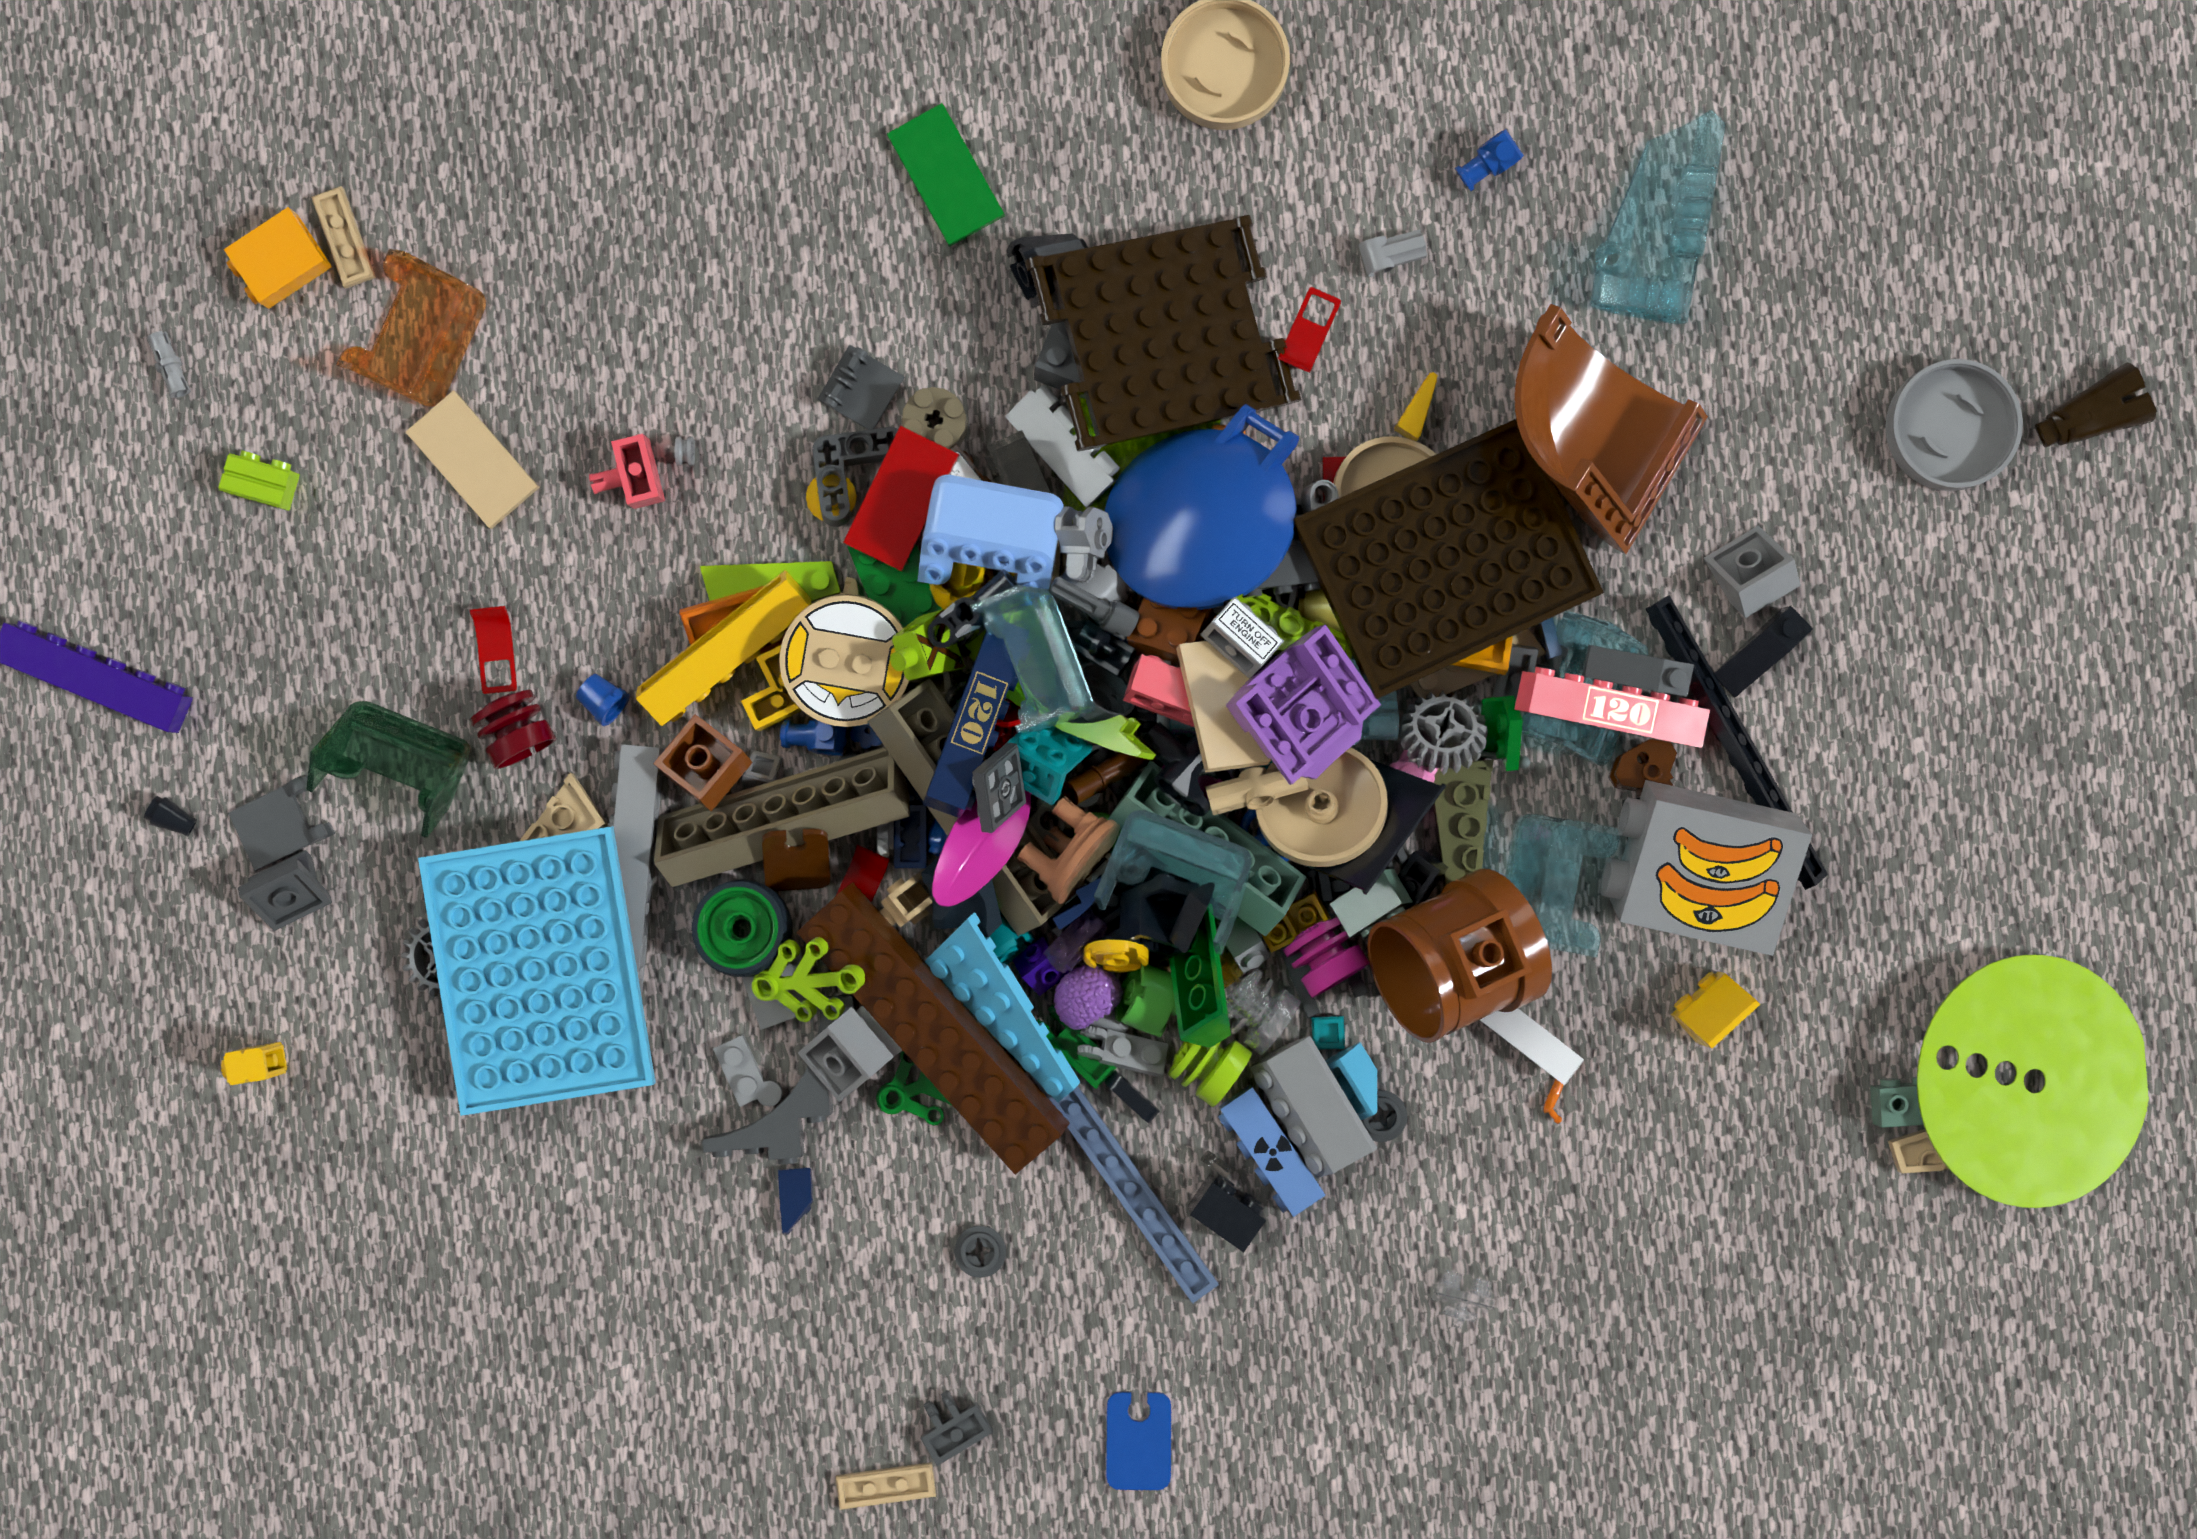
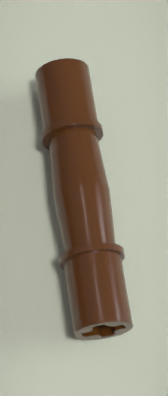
[1062,739,1158,805]

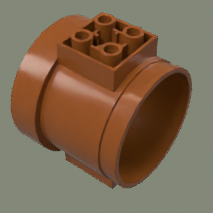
[1368,868,1552,1043]

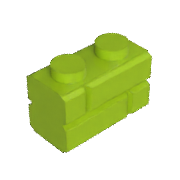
[218,450,300,511]

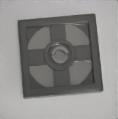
[972,742,1026,833]

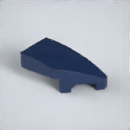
[1053,878,1105,930]

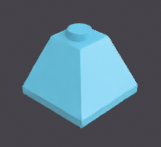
[1325,1042,1377,1120]

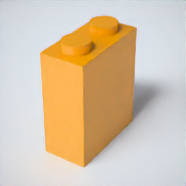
[223,207,333,309]

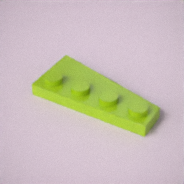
[700,561,841,601]

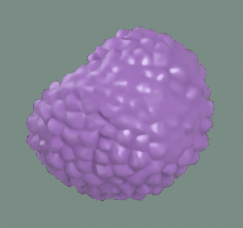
[1053,965,1124,1030]

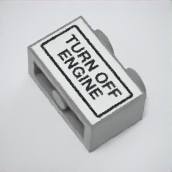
[1200,597,1284,679]

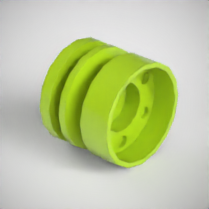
[1168,1040,1252,1107]

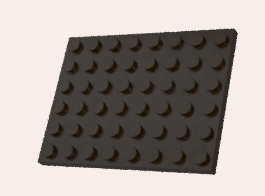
[1293,419,1604,700]

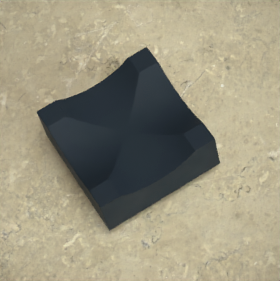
[921,859,1002,937]

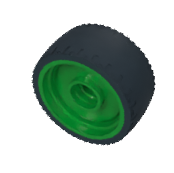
[691,880,793,977]

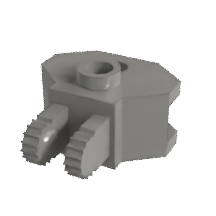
[1055,507,1113,584]

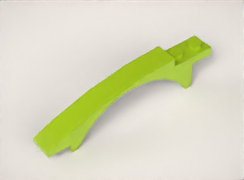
[958,606,1156,760]

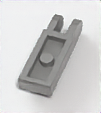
[1077,1026,1168,1077]

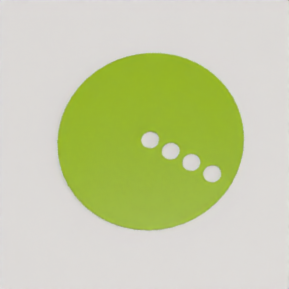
[1917,955,2149,1208]

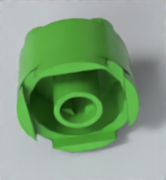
[1114,963,1176,1037]

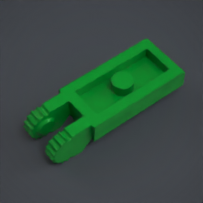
[1036,1004,1117,1089]

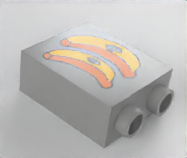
[1600,780,1812,956]

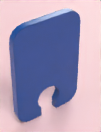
[1106,1392,1171,1490]

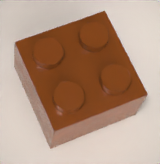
[1127,598,1215,668]
[653,714,753,812]

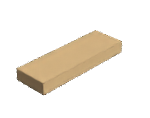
[311,186,376,288]
[836,1462,936,1510]

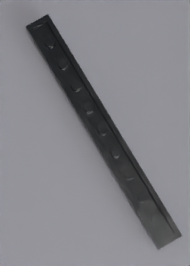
[1646,595,1828,890]

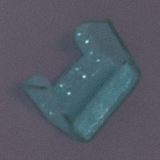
[1522,611,1648,766]
[1504,814,1620,957]

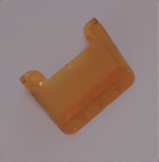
[336,249,486,407]

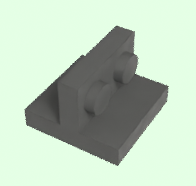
[238,850,332,931]

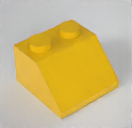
[1671,971,1760,1049]

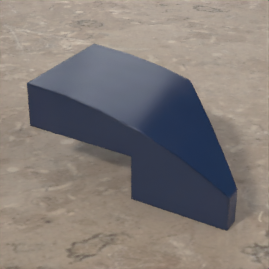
[778,1168,813,1235]

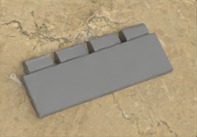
[1005,385,1120,508]

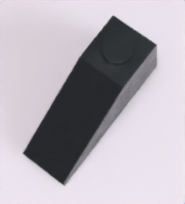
[1714,606,1813,698]

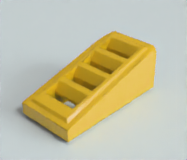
[1394,372,1438,441]

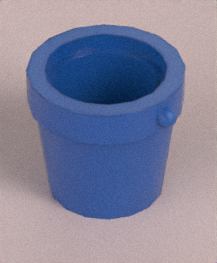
[576,674,630,726]

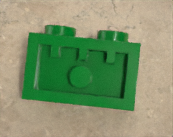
[1481,695,1523,771]

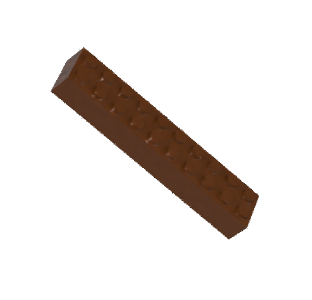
[796,882,1070,1175]

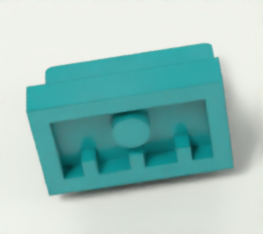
[1005,717,1093,805]

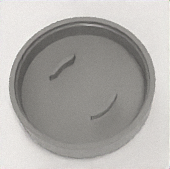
[1885,359,2023,491]

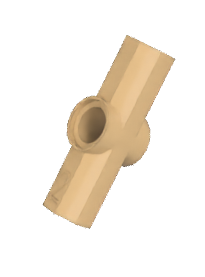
[1205,766,1309,815]

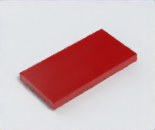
[843,425,960,572]

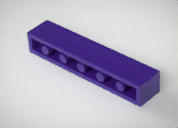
[0,620,193,733]

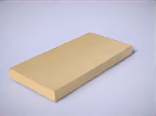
[406,390,540,529]
[1176,641,1271,773]

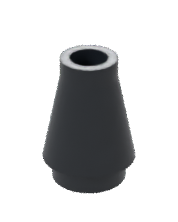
[144,796,197,837]

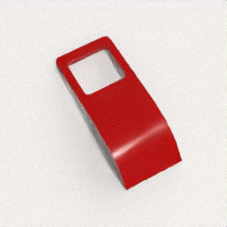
[1278,287,1341,373]
[469,606,517,694]
[836,845,890,902]

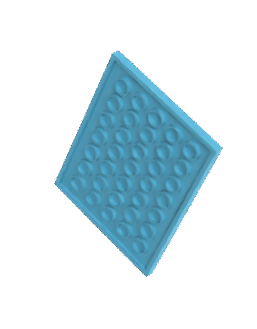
[418,826,656,1116]

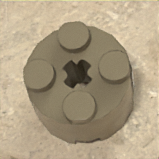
[901,387,968,449]

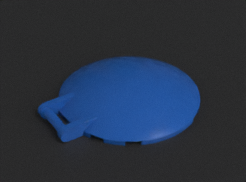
[1105,404,1299,610]

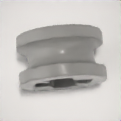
[674,436,695,466]

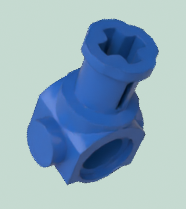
[1455,129,1524,192]
[780,719,847,756]

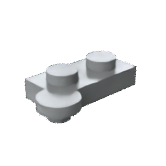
[713,1034,783,1107]

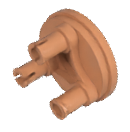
[1017,796,1120,904]

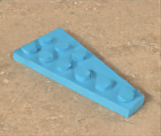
[925,912,1080,1102]

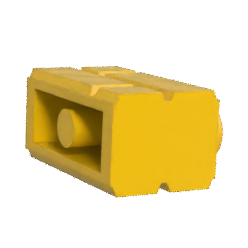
[221,1042,287,1086]

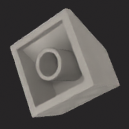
[1704,525,1801,618]
[798,1007,894,1102]

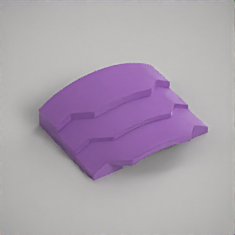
[1226,625,1381,785]

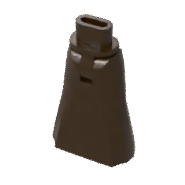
[2035,362,2157,448]

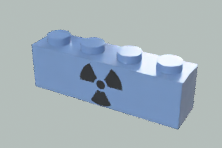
[1218,1084,1325,1217]

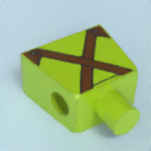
[890,609,965,681]

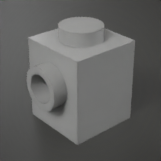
[1217,918,1271,974]

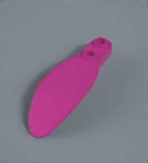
[932,790,1031,907]

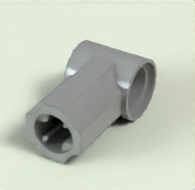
[1359,229,1427,277]

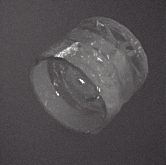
[1226,968,1301,1055]

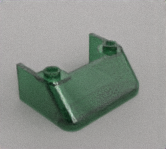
[306,701,471,838]

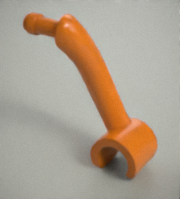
[1543,1079,1564,1124]

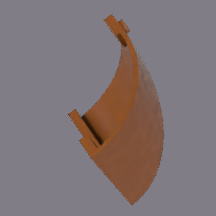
[1514,304,1708,554]

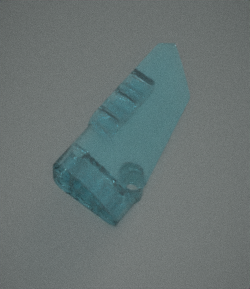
[1590,110,1726,324]

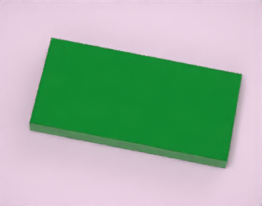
[887,103,1005,247]

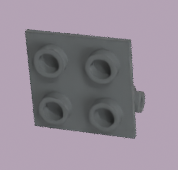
[817,345,905,430]

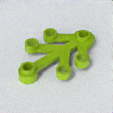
[752,937,865,1022]

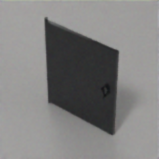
[1275,759,1446,895]

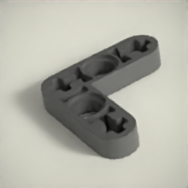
[812,427,898,527]

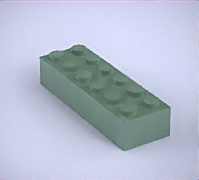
[1108,760,1307,936]

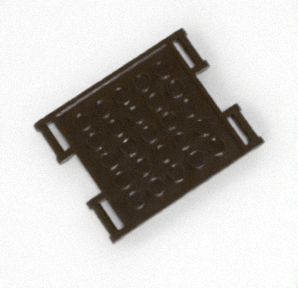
[1025,215,1302,452]

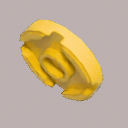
[1083,939,1149,972]

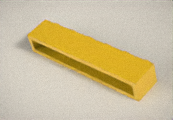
[636,570,811,726]

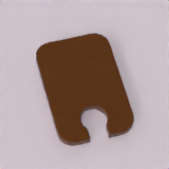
[762,829,830,891]

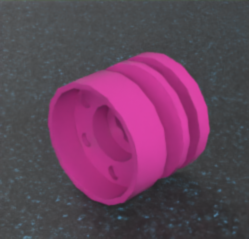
[1283,917,1370,998]

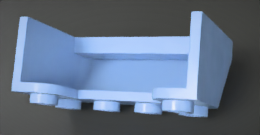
[917,475,1064,605]

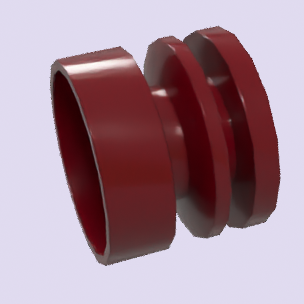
[469,689,557,770]

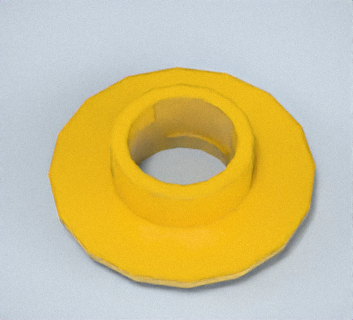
[806,475,857,521]

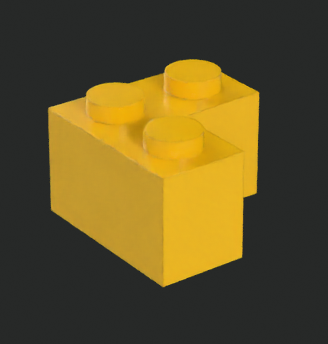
[741,645,802,731]

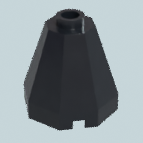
[1006,233,1088,307]

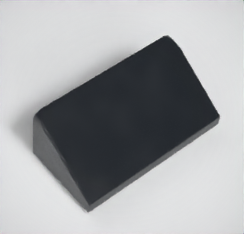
[1169,882,1215,953]

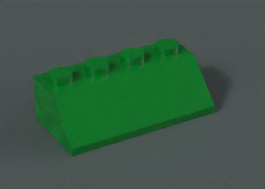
[1169,904,1231,1048]

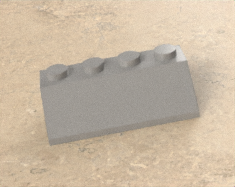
[1249,1036,1377,1178]

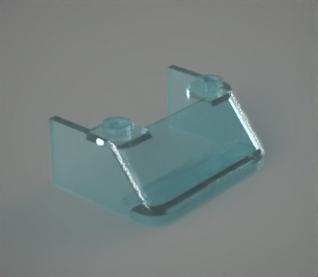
[971,585,1094,732]
[1094,810,1252,955]

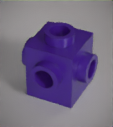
[1012,936,1069,996]

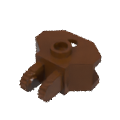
[1608,739,1677,797]

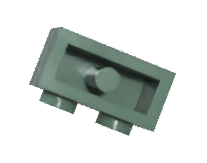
[1330,869,1413,939]
[1870,1077,1924,1128]

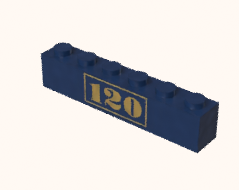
[922,617,1031,818]

